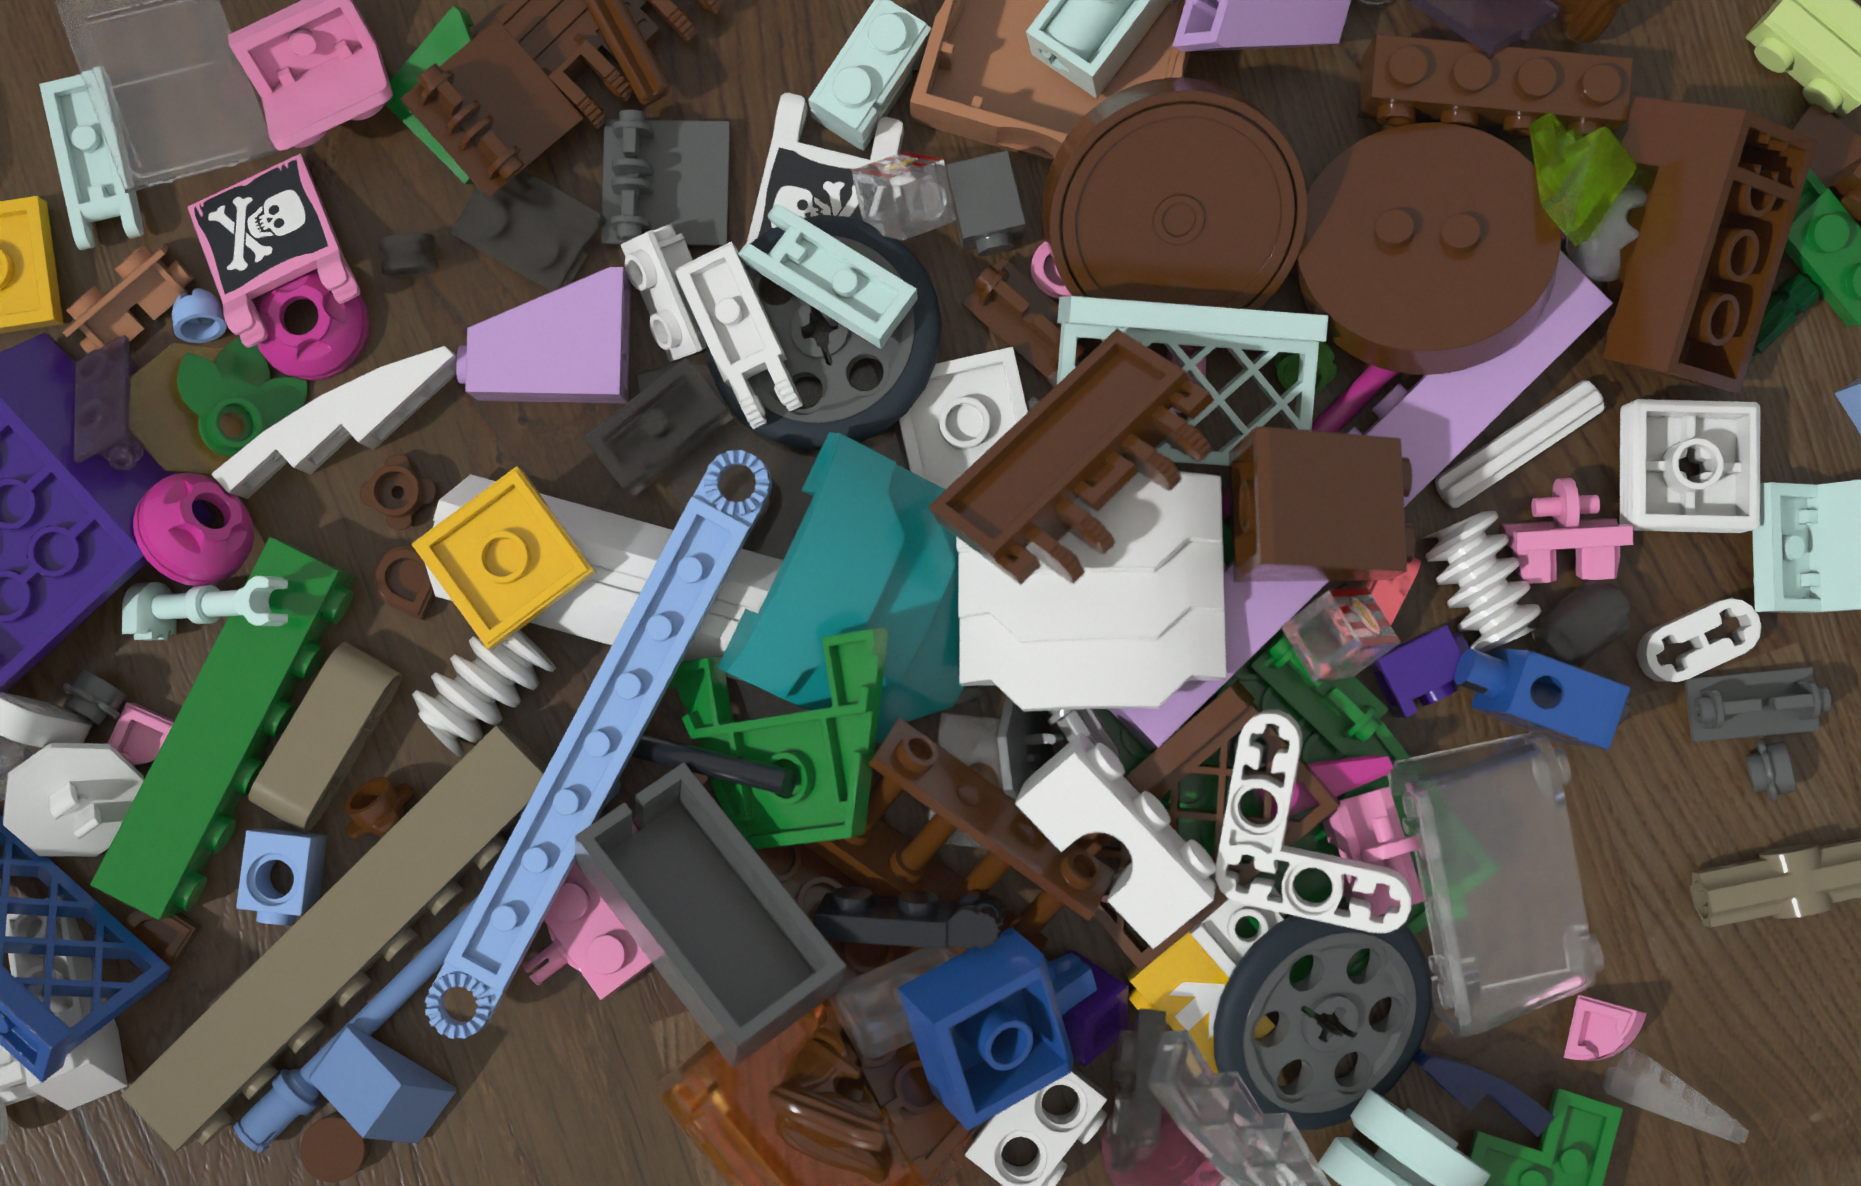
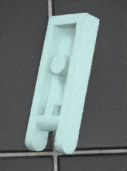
[39,69,144,251]
[738,204,918,349]

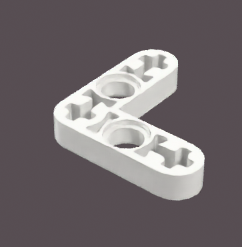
[1215,709,1412,933]

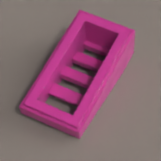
[1251,755,1394,817]

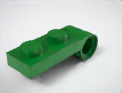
[1784,167,1861,326]

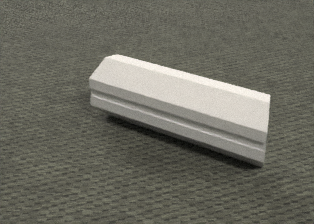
[424,474,783,684]

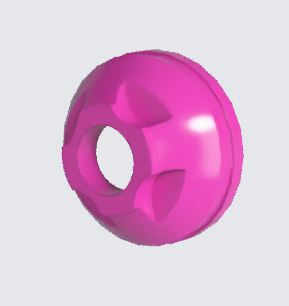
[254,269,370,381]
[133,473,254,586]

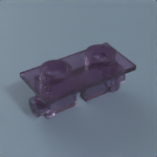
[74,335,143,470]

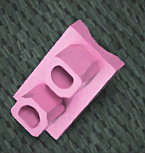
[1500,478,1633,584]
[1322,787,1425,916]

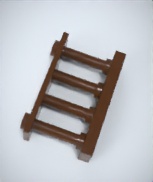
[804,718,1114,955]

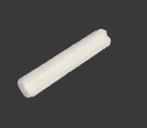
[1435,380,1605,508]

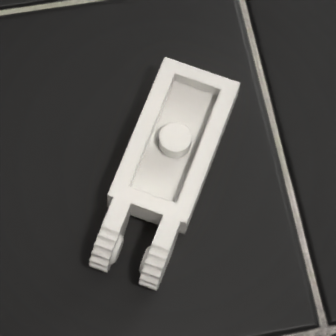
[674,242,803,429]

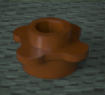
[360,454,437,530]
[345,777,413,839]

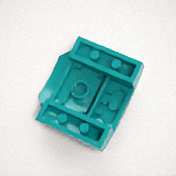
[717,432,964,744]

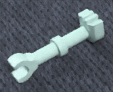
[122,576,288,641]

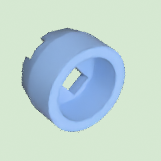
[172,288,227,343]

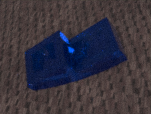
[1412,1048,1555,1137]

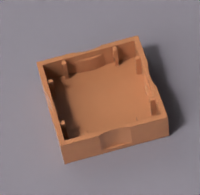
[910,0,1191,163]

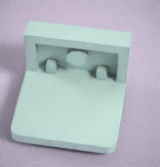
[1752,479,1861,613]

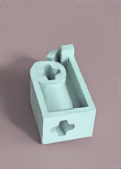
[1026,0,1176,99]

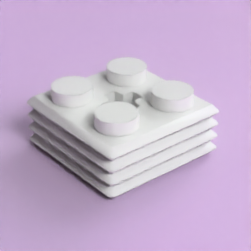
[1620,399,1760,533]

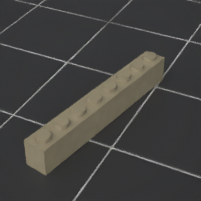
[121,726,548,1152]

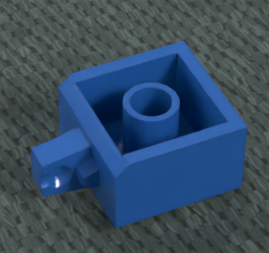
[897,927,1097,1130]

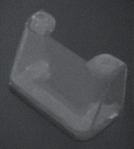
[1387,731,1604,1039]

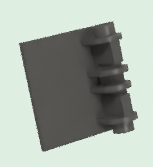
[601,110,730,246]

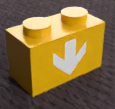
[1125,931,1276,1079]

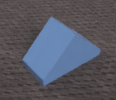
[309,1023,456,1144]

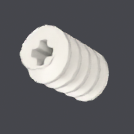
[1423,511,1541,652]
[412,630,556,758]

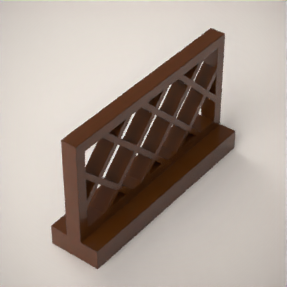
[1074,679,1341,971]

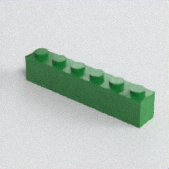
[90,537,355,920]

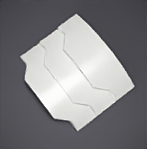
[956,471,1226,712]

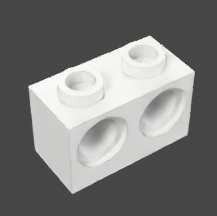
[964,1066,1107,1186]

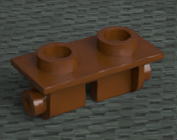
[961,256,1097,386]

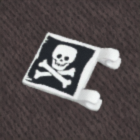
[747,93,905,244]

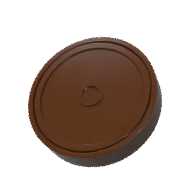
[1042,78,1308,310]
[1297,123,1561,375]

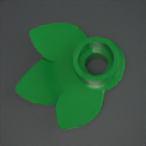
[177,337,308,457]

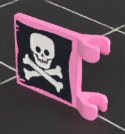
[187,153,361,348]

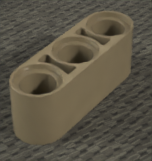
[248,641,402,834]

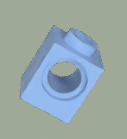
[236,828,328,925]

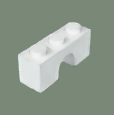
[1015,732,1216,949]

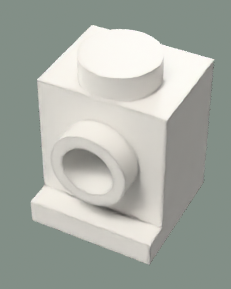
[1190,880,1288,977]

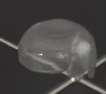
[1564,183,1647,283]

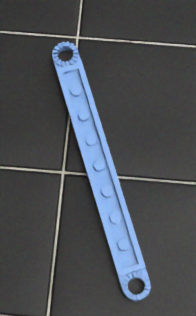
[425,450,772,1039]

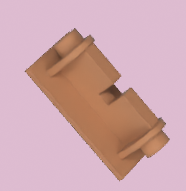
[63,243,194,362]

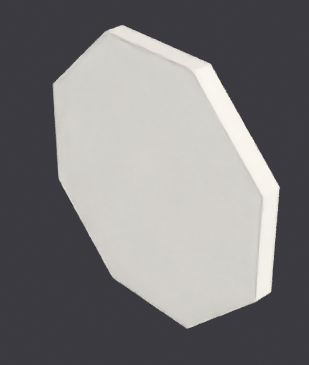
[3,742,144,857]

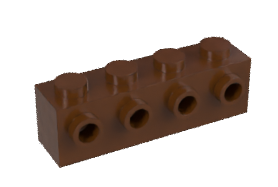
[1357,34,1633,144]

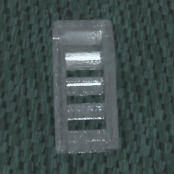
[1602,1046,1749,1145]

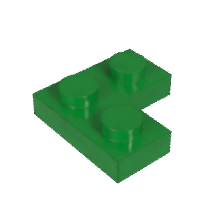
[1467,1088,1623,1186]

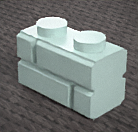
[808,0,932,151]

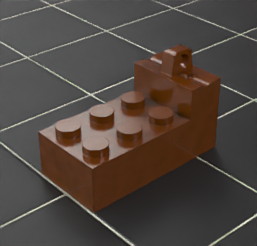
[1602,96,1817,394]

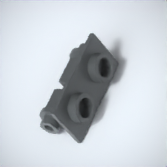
[1684,667,1831,742]

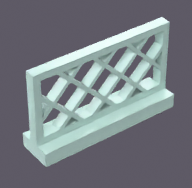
[1057,296,1328,466]

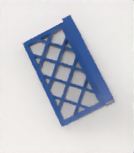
[0,815,171,1083]

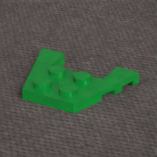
[668,627,888,849]

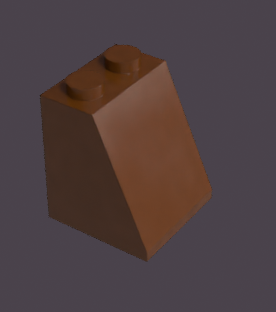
[1229,427,1415,582]

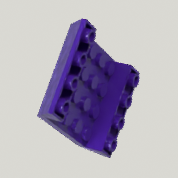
[0,332,218,693]

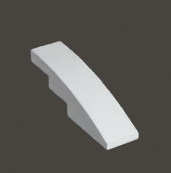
[211,346,457,499]

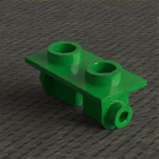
[1250,620,1389,756]

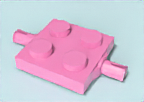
[523,819,652,1000]

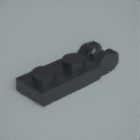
[814,886,1007,949]

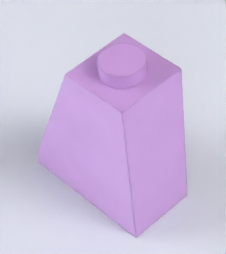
[1172,0,1351,52]
[456,267,631,404]

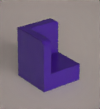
[1059,950,1129,1066]

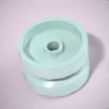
[1317,1088,1491,1186]

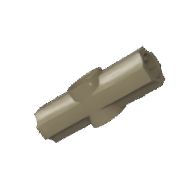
[1690,838,1861,928]

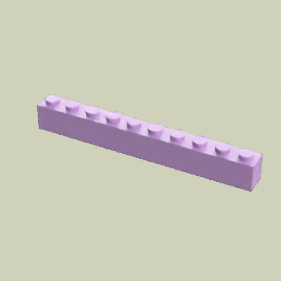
[1108,250,1613,751]

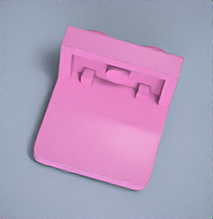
[228,0,393,151]

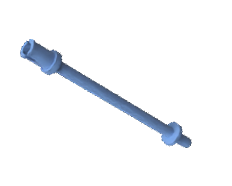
[233,780,621,1153]

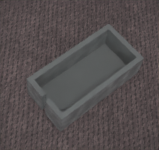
[575,762,846,1069]

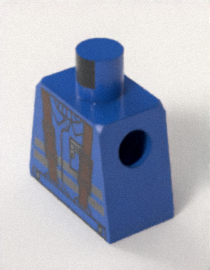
[1454,648,1631,750]

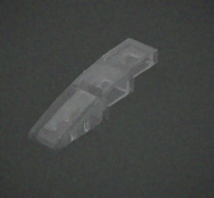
[1148,1029,1331,1186]

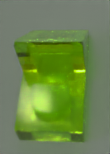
[1529,111,1636,247]

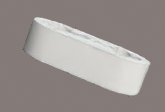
[1636,598,1761,683]
[0,692,93,748]

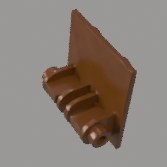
[400,19,583,199]

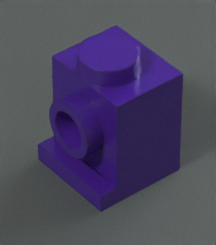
[1368,625,1470,718]

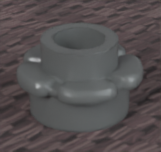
[62,670,127,726]
[1745,739,1796,802]

